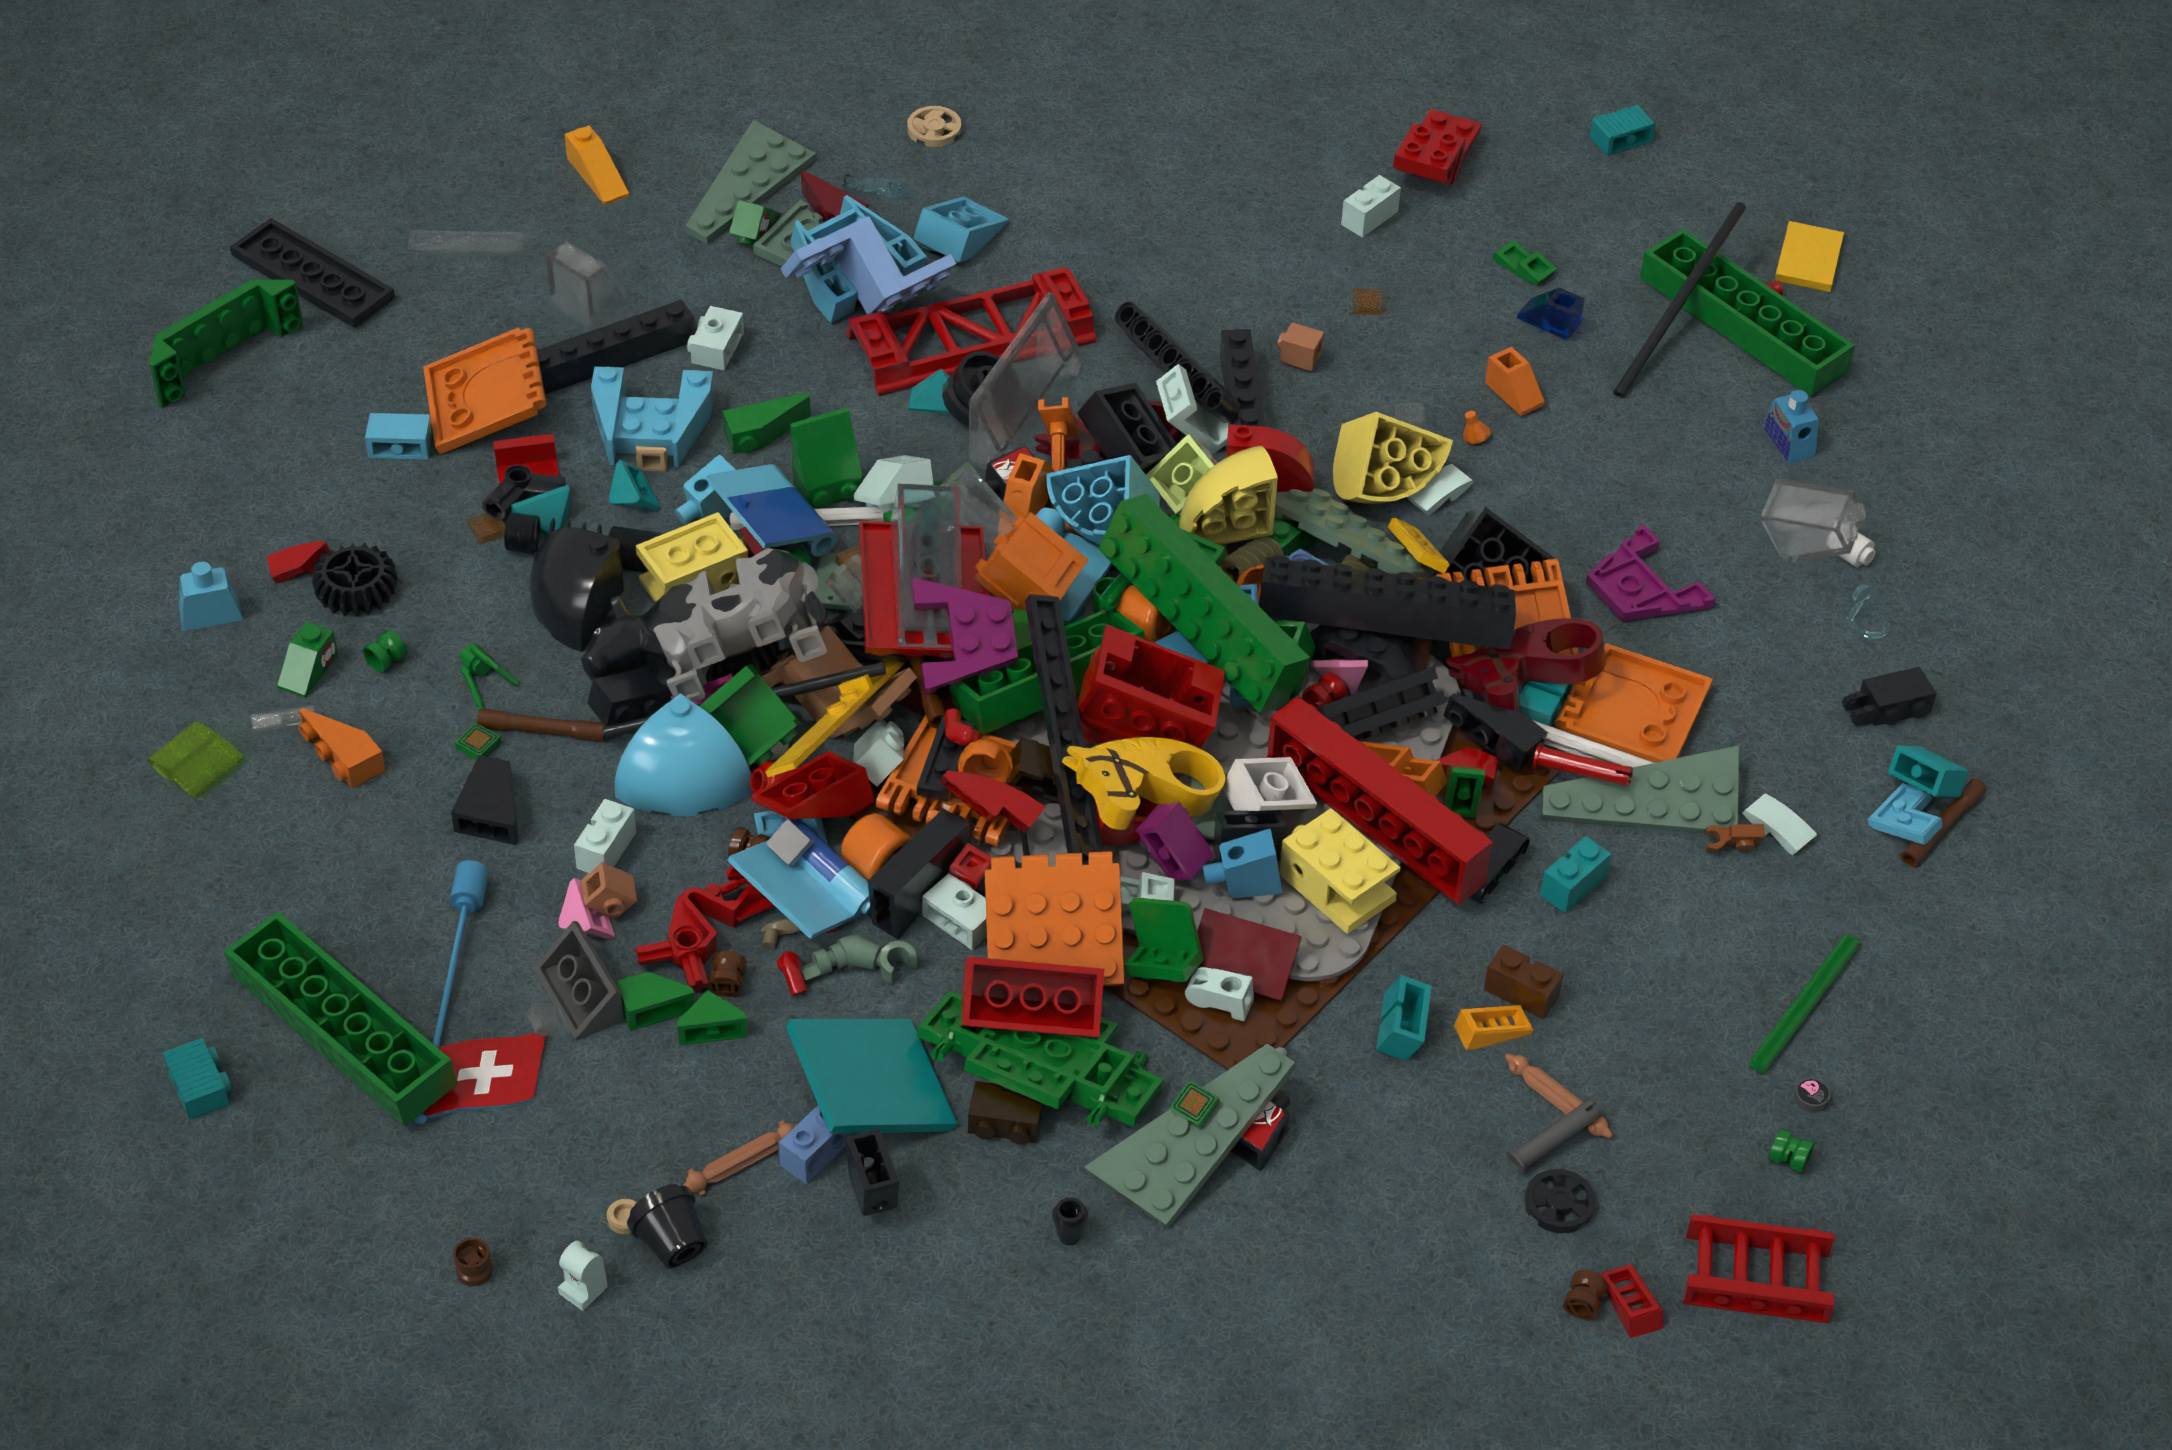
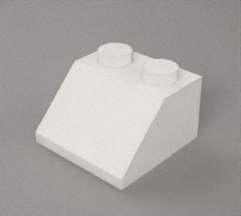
[1222,757,1317,811]

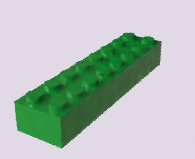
[1640,228,1855,396]
[1098,494,1310,713]
[224,911,458,1127]

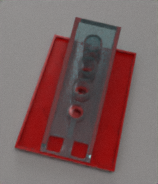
[859,484,989,658]

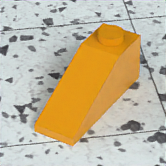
[564,125,629,205]

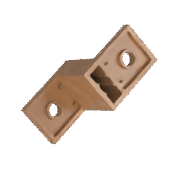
[761,625,917,739]

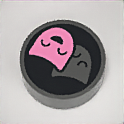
[1794,1078,1830,1113]

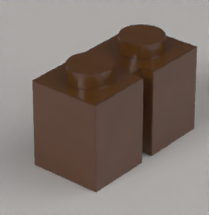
[1484,944,1564,1019]

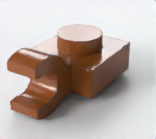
[1704,824,1765,853]

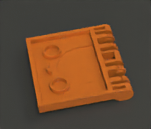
[1435,559,1579,687]
[876,715,1027,847]

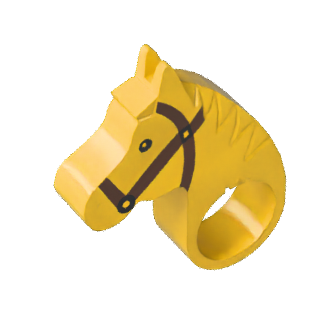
[1062,737,1225,830]

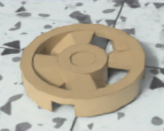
[907,106,961,147]

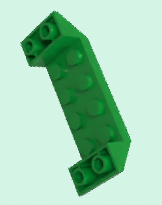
[149,279,303,408]

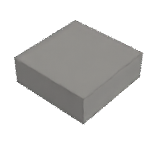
[766,819,814,867]

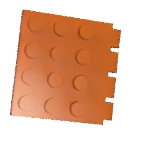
[423,327,546,454]
[1554,643,1713,763]
[985,851,1125,987]

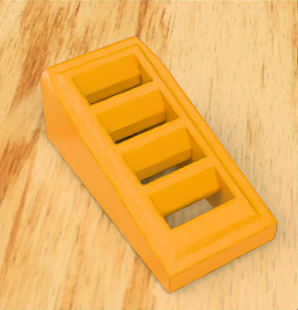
[1454,1005,1534,1050]

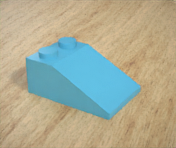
[913,196,1010,263]

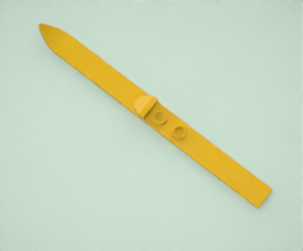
[765,656,909,777]

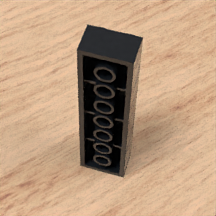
[1259,555,1516,650]

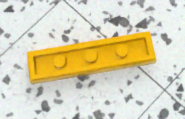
[1388,518,1450,574]

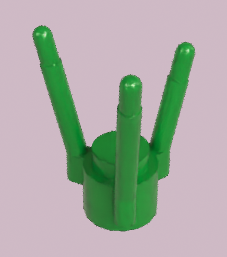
[460,644,520,710]

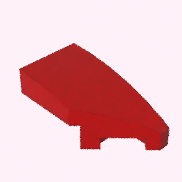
[267,541,329,584]
[1436,747,1498,787]

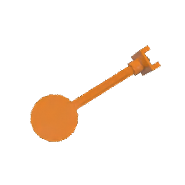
[1038,397,1085,538]

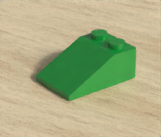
[790,407,862,509]

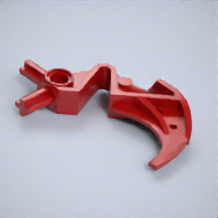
[635,865,836,993]

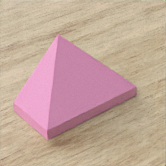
[1310,660,1368,695]
[558,878,615,940]

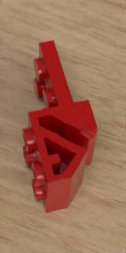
[1393,109,1482,185]

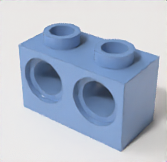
[778,1105,853,1184]

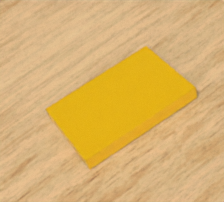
[1774,221,1844,292]

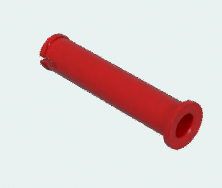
[1533,743,1633,787]

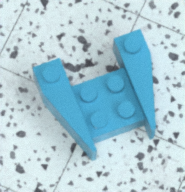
[790,195,927,324]
[591,367,714,467]

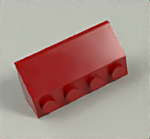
[961,957,1104,1038]

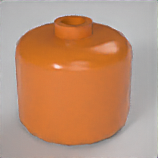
[1114,585,1176,643]
[841,813,912,881]

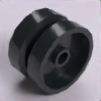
[942,351,1018,428]

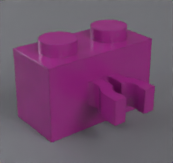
[1136,802,1214,881]

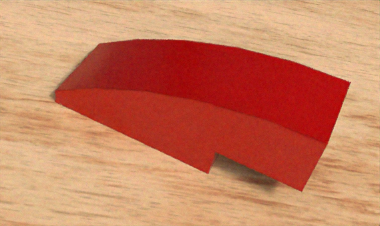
[939,771,1046,834]

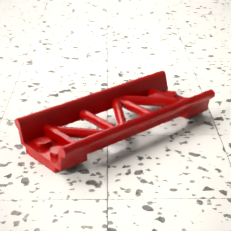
[846,267,1096,396]

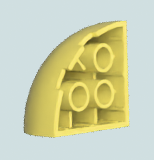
[1333,412,1453,504]
[1179,446,1278,545]

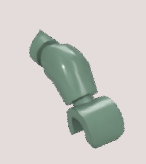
[801,935,917,984]

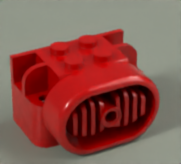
[1077,625,1225,749]

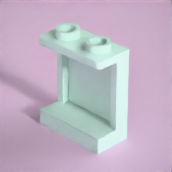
[1156,364,1231,454]

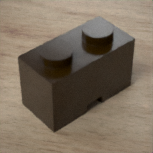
[1006,738,1059,802]
[968,1081,1044,1144]

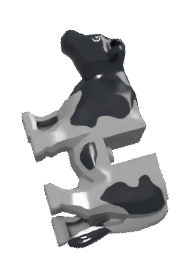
[581,548,827,702]

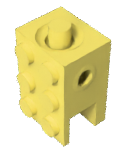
[636,512,748,602]
[1279,808,1400,934]

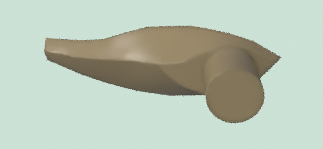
[760,918,800,949]

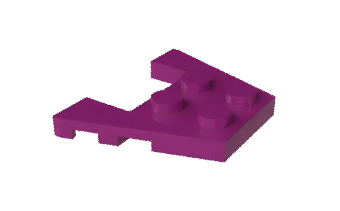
[1586,524,1716,621]
[911,578,1018,694]

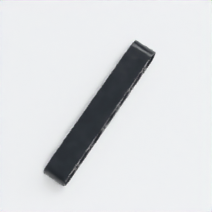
[1115,301,1240,423]

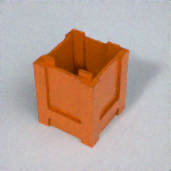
[974,512,1088,611]

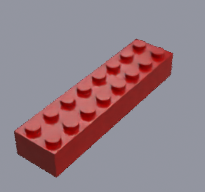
[1267,697,1493,905]

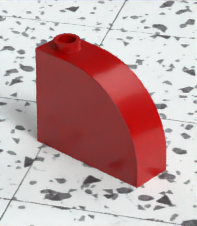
[1226,424,1315,492]

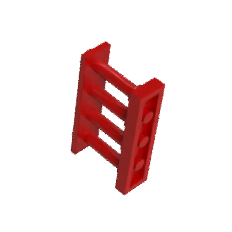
[1683,1214,1835,1324]

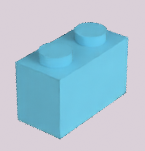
[365,413,433,459]

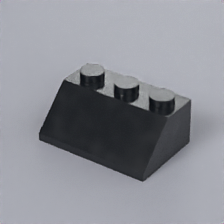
[1077,383,1177,474]

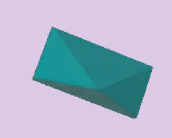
[908,369,950,414]
[608,459,661,511]
[511,485,572,535]

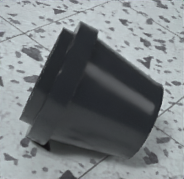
[627,1184,708,1269]

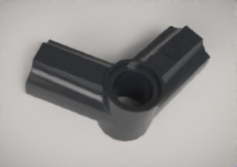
[482,465,566,522]

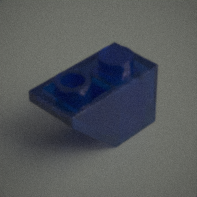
[1517,288,1585,340]

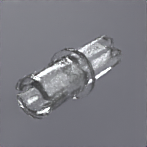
[251,705,316,735]

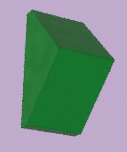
[677,990,748,1046]

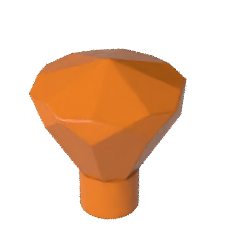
[1463,411,1491,444]

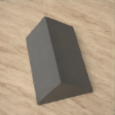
[533,921,624,1040]

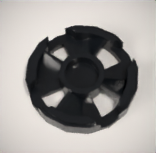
[1524,1169,1596,1234]

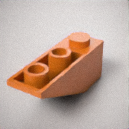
[995,453,1056,547]
[298,708,386,788]

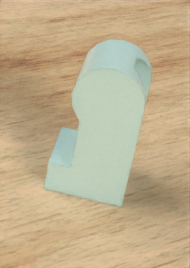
[1185,967,1254,1021]
[558,1240,608,1311]

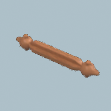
[1504,1053,1613,1138]
[683,1120,797,1196]

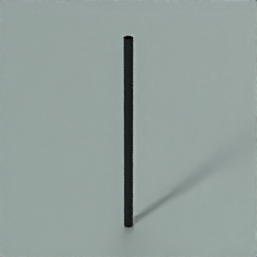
[1613,202,1746,398]
[602,662,886,739]

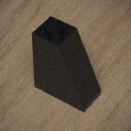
[451,755,518,845]

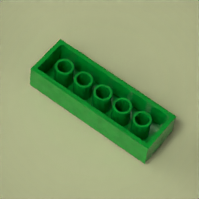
[949,609,1145,734]

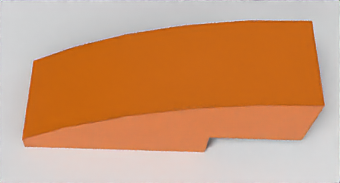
[1361,741,1448,796]

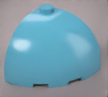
[1046,455,1160,545]
[615,693,753,816]

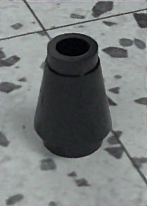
[1052,1198,1088,1245]

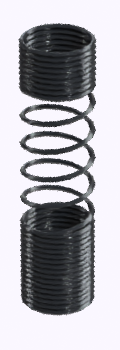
[504,512,662,570]

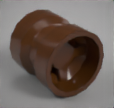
[728,827,771,856]
[708,951,747,997]
[453,1238,493,1286]
[1563,1270,1608,1321]

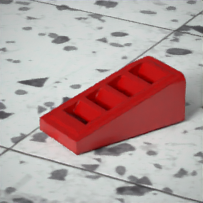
[1600,1264,1663,1338]

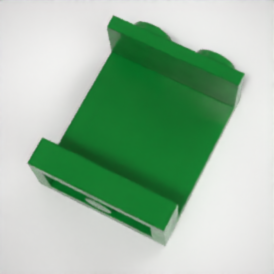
[699,664,801,766]

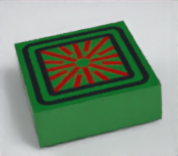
[455,723,501,760]
[1170,1080,1220,1129]

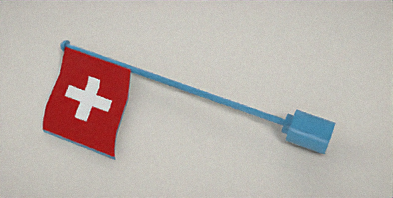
[414,860,547,1125]

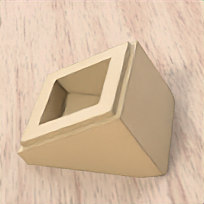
[636,446,669,472]

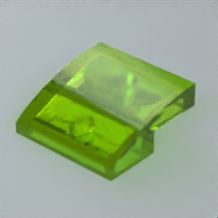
[147,721,244,798]

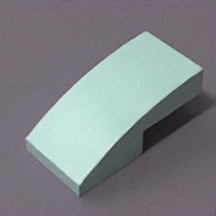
[1407,464,1473,516]
[1742,794,1817,856]
[1120,872,1174,911]

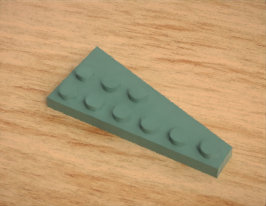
[1084,1044,1297,1229]

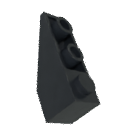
[1443,693,1548,772]

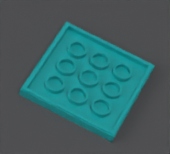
[786,1019,957,1134]

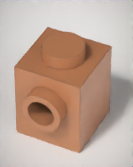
[1277,322,1324,371]
[581,862,637,918]

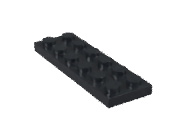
[230,218,395,327]

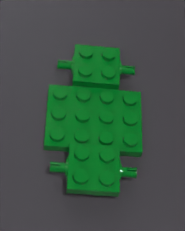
[917,990,1164,1127]

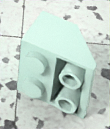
[854,455,935,509]

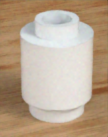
[1828,526,1876,568]

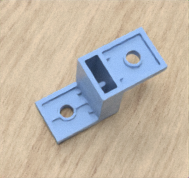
[781,216,956,315]

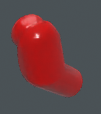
[777,951,807,996]

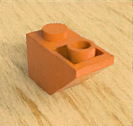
[1485,346,1545,416]

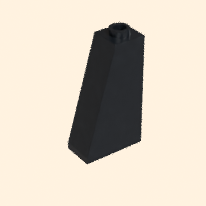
[868,808,971,940]

